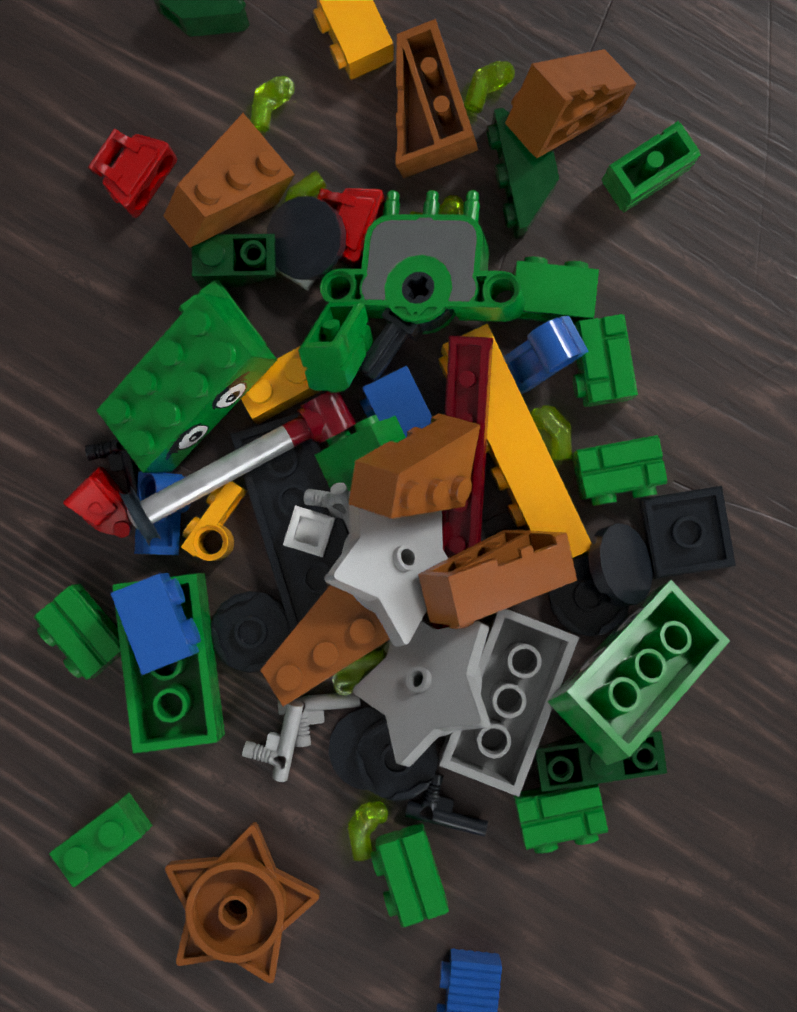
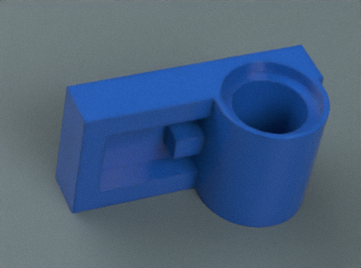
[504,316,589,394]
[134,472,191,555]

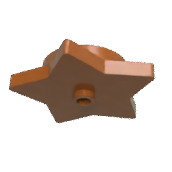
[165,822,320,984]

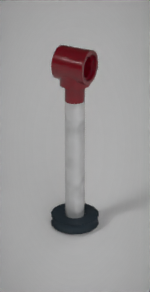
[119,391,356,546]

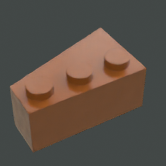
[396,19,478,179]
[505,49,637,158]
[163,113,295,248]
[348,413,480,519]
[418,530,577,629]
[260,585,390,707]

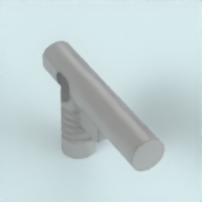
[304,482,350,533]
[278,691,361,747]
[242,700,304,782]

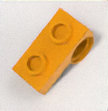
[181,481,247,561]

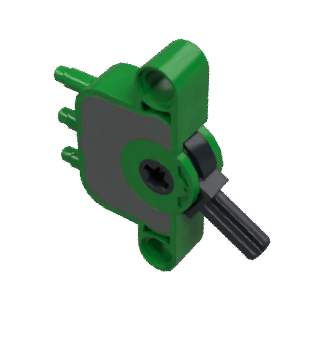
[320,190,525,381]

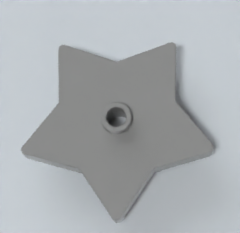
[324,491,448,647]
[353,619,490,767]

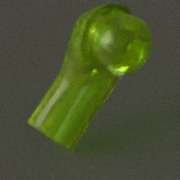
[332,648,385,696]
[348,801,388,861]

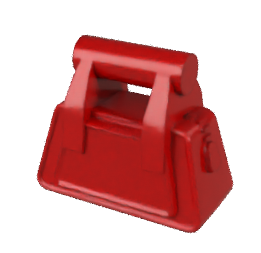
[87,128,177,218]
[317,188,385,269]
[63,466,134,538]

